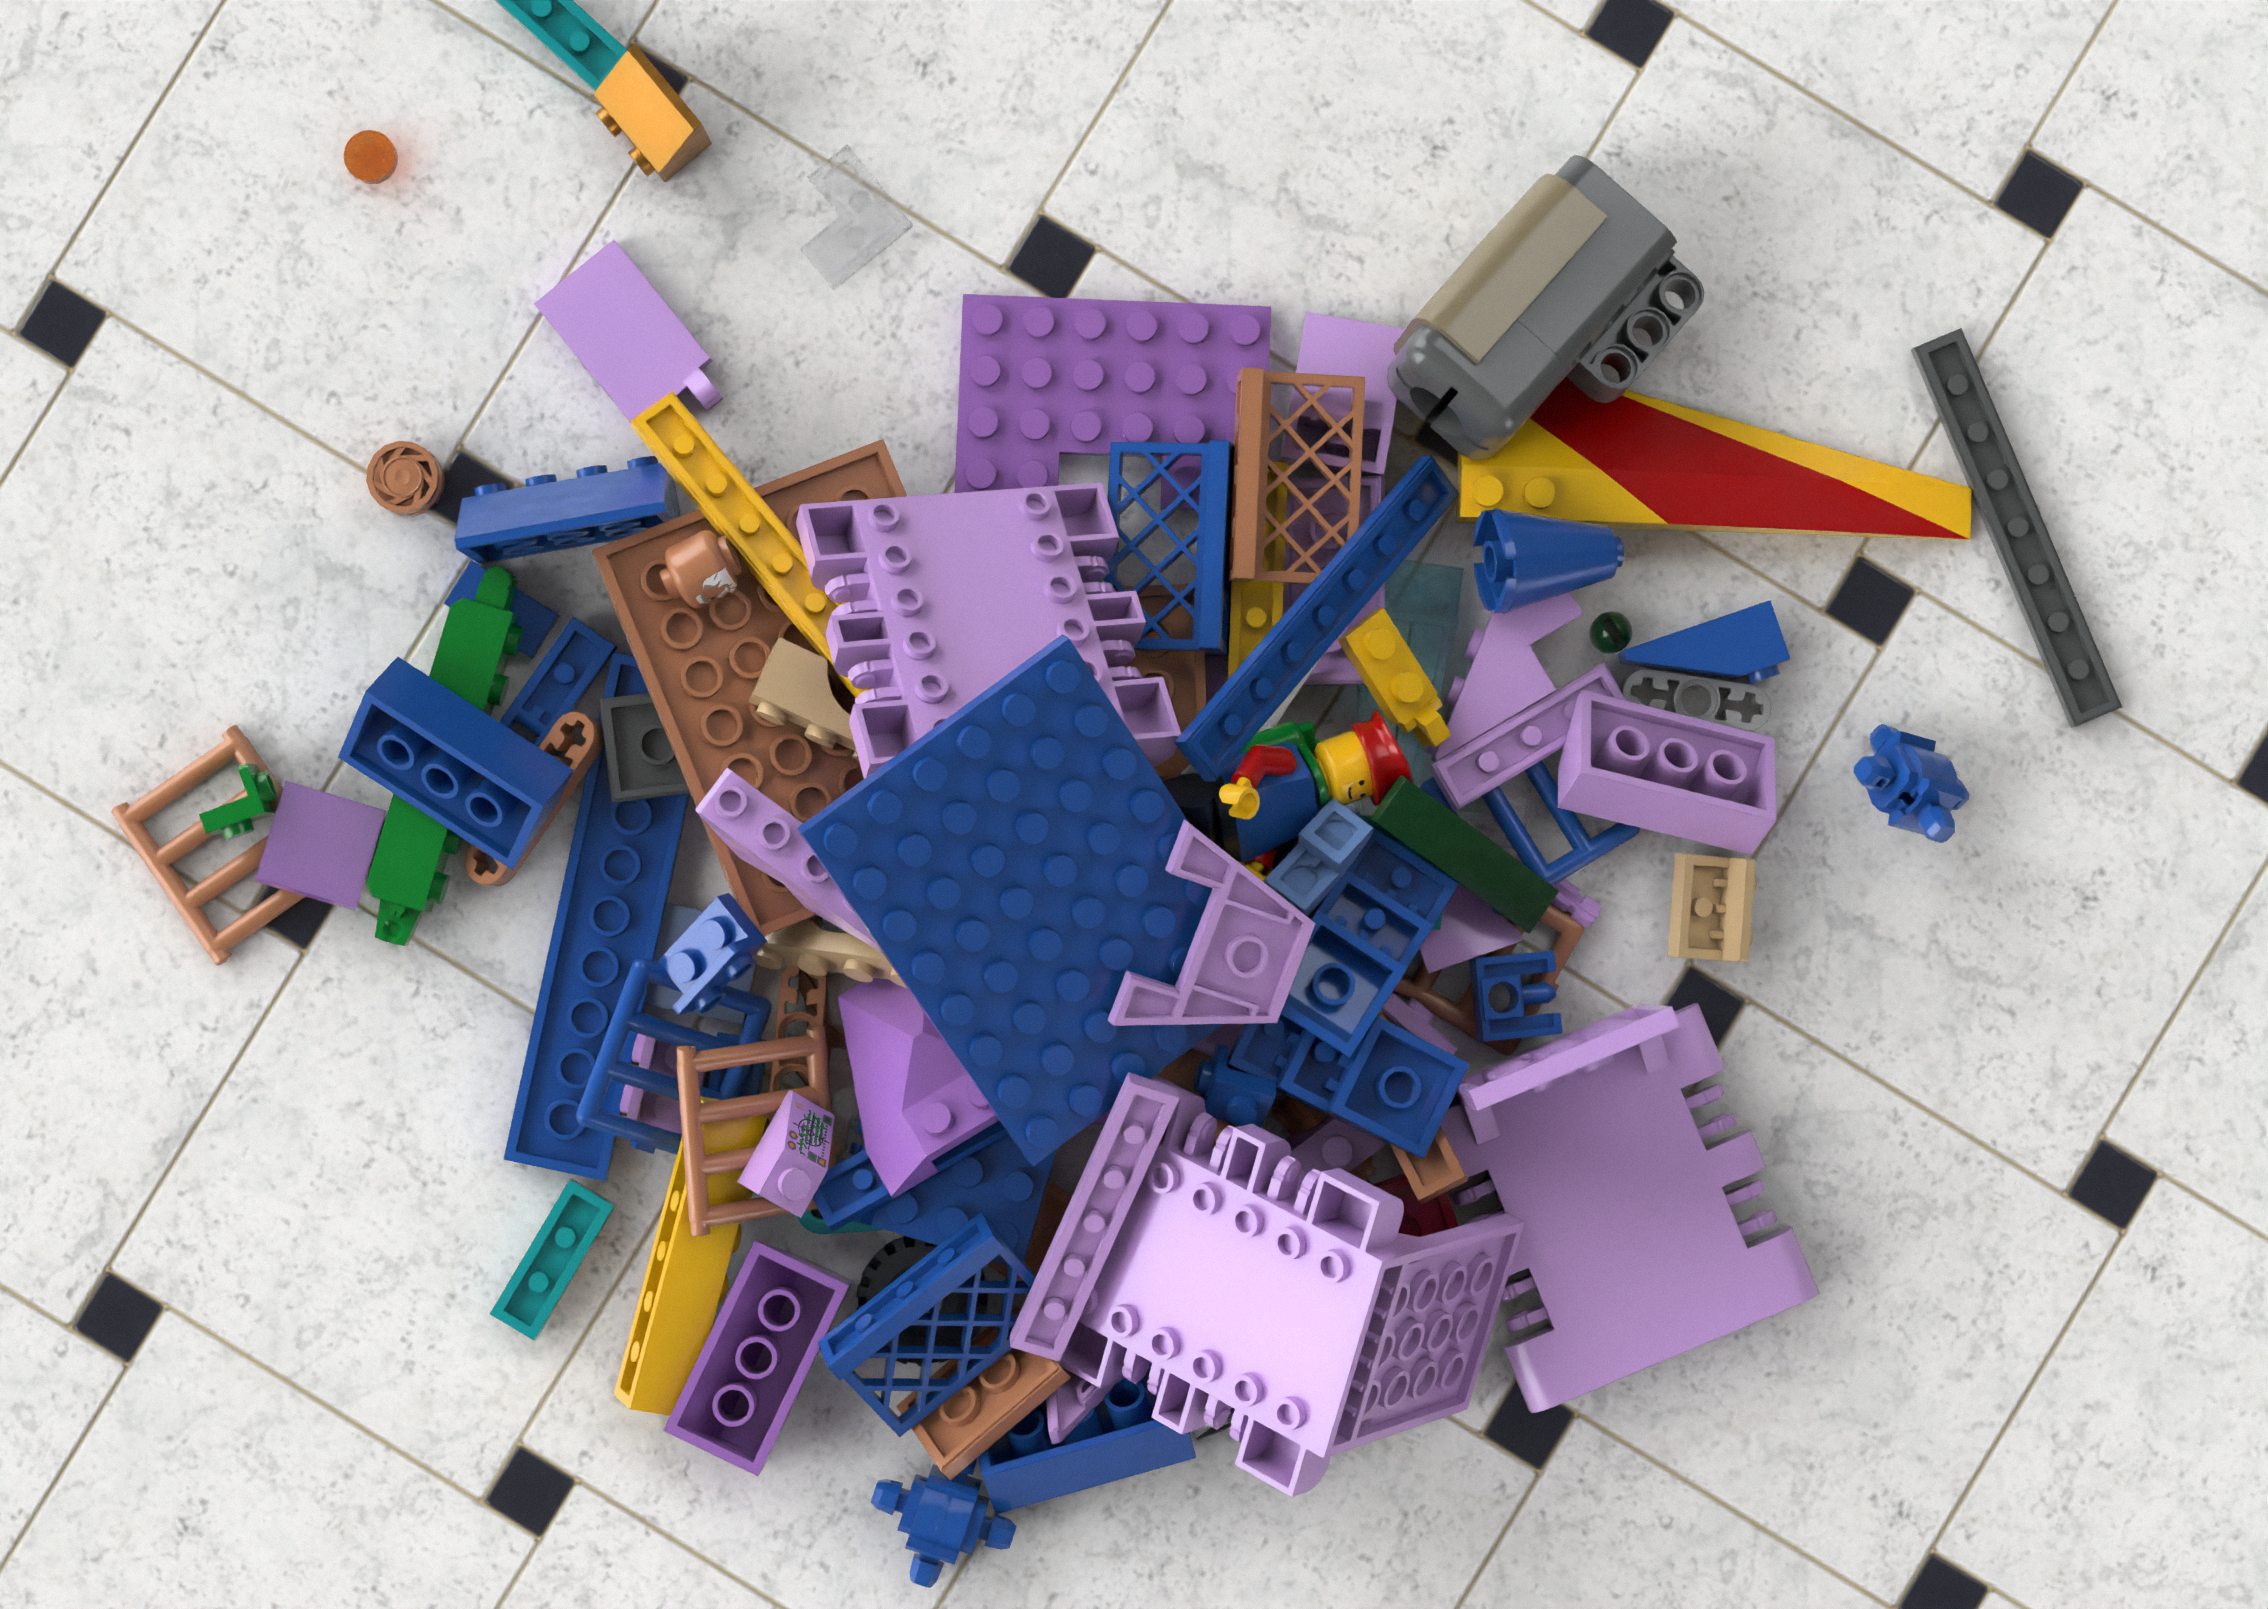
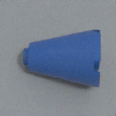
[1473,509,1624,614]

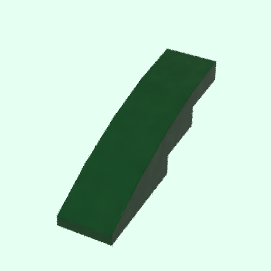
[1370,775,1559,934]

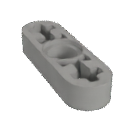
[1620,669,1772,732]

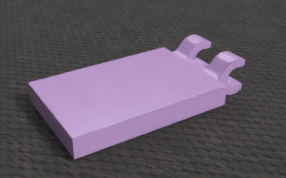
[534,240,723,423]

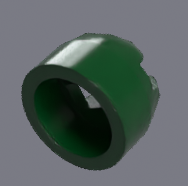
[1589,612,1632,654]

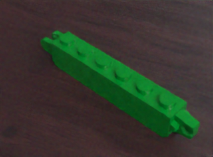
[366,565,525,946]

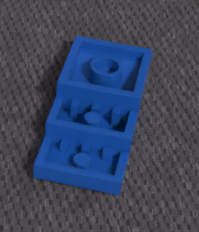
[1281,828,1460,1058]
[1227,1014,1470,1159]

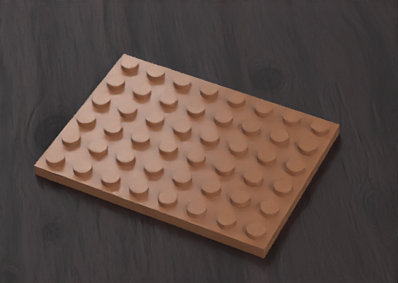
[591,439,907,937]

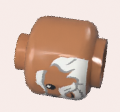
[660,530,743,608]

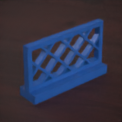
[1103,440,1234,655]
[818,1211,1036,1437]

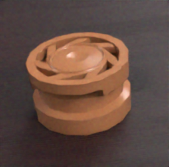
[366,441,445,517]

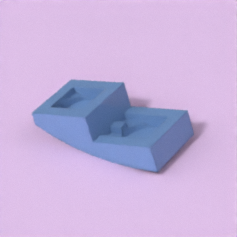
[1264,798,1374,917]

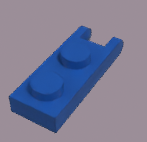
[499,617,618,747]

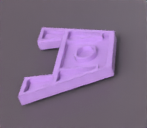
[1108,819,1316,1026]

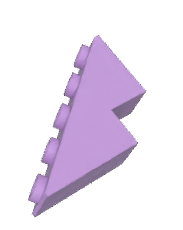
[1424,592,1583,763]
[695,768,882,952]

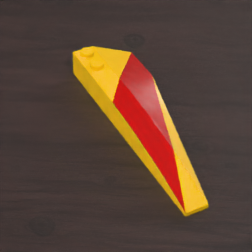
[1456,377,1972,541]

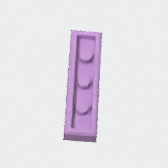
[1427,663,1626,811]

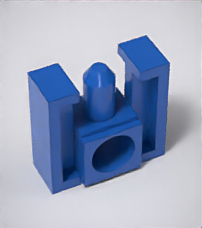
[1469,950,1563,1042]

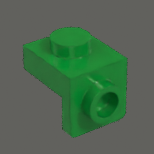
[199,763,277,841]

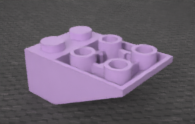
[1279,312,1405,476]

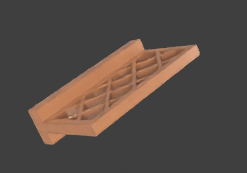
[1228,368,1365,584]

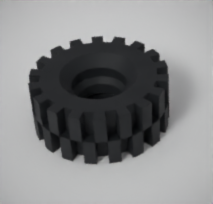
[856,1236,988,1366]

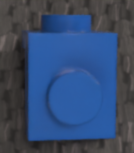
[1194,1044,1277,1127]

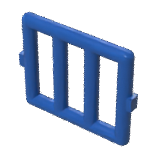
[1420,760,1640,915]
[576,958,772,1155]

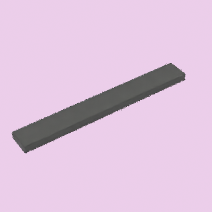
[1911,328,2122,728]

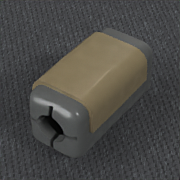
[1387,155,1704,460]

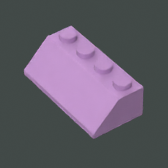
[1558,690,1777,855]

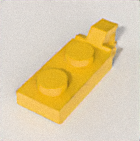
[1337,608,1451,747]

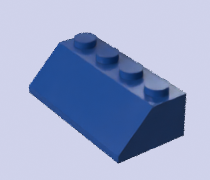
[338,656,574,870]
[978,1362,1196,1515]

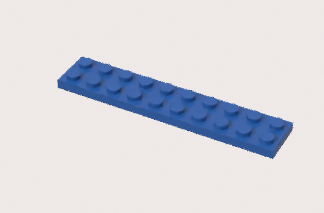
[503,652,690,1181]

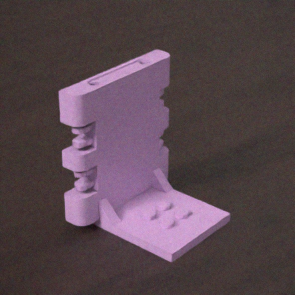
[796,482,1181,779]
[1441,1003,1820,1413]
[1059,1074,1525,1497]

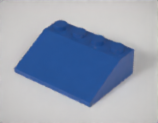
[454,456,681,564]

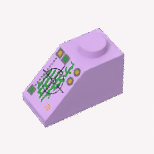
[737,1090,835,1218]

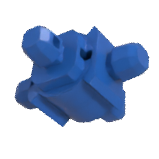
[1853,724,1970,843]
[871,1457,1017,1588]

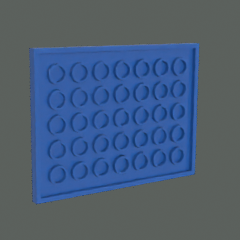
[796,634,1223,1166]

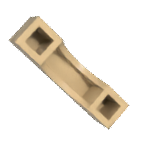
[748,637,859,762]
[753,915,907,988]

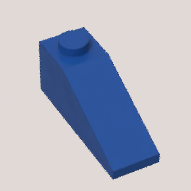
[1617,600,1791,684]

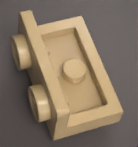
[1667,853,1757,963]

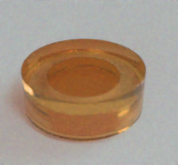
[344,130,398,184]

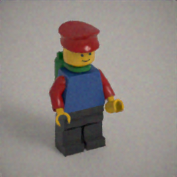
[1163,710,1414,882]

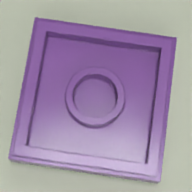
[254,781,386,911]

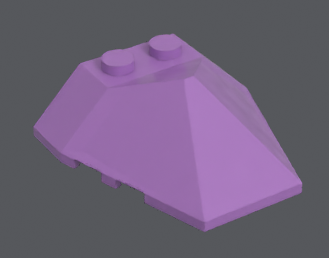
[838,978,999,1199]

